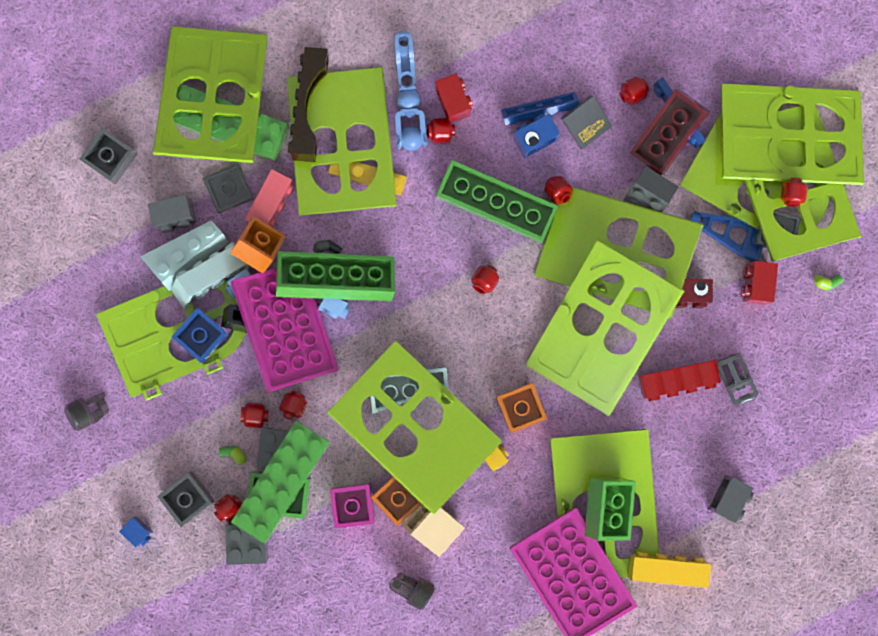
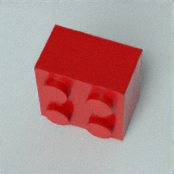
[435,73,473,123]
[741,261,778,305]

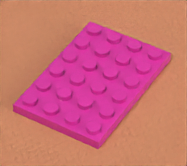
[231,268,339,393]
[509,506,638,636]

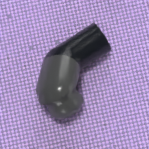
[313,240,343,254]

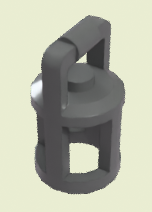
[717,352,758,405]

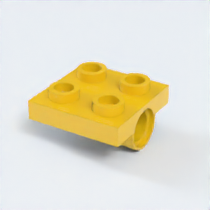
[485,446,509,472]

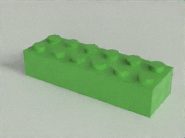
[174,84,290,163]
[436,160,558,244]
[276,251,395,301]
[231,421,331,544]

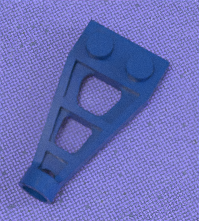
[691,211,763,262]

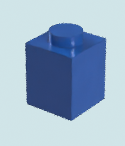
[119,516,153,548]

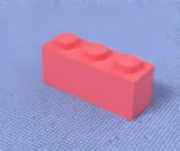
[245,169,295,228]

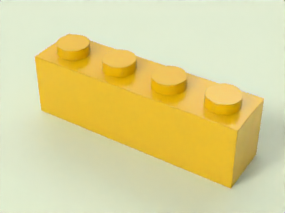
[628,551,711,588]

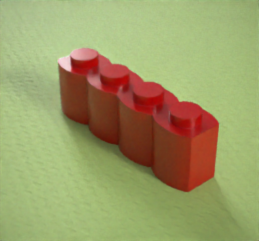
[638,360,721,402]

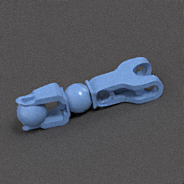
[395,31,428,151]

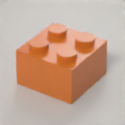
[230,216,286,274]
[496,383,547,433]
[371,477,422,527]

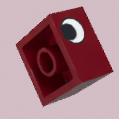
[675,279,713,309]

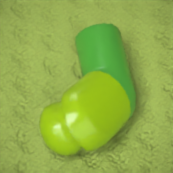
[814,274,844,291]
[219,446,246,465]

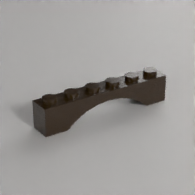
[288,47,329,162]

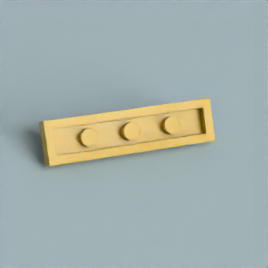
[328,162,407,196]

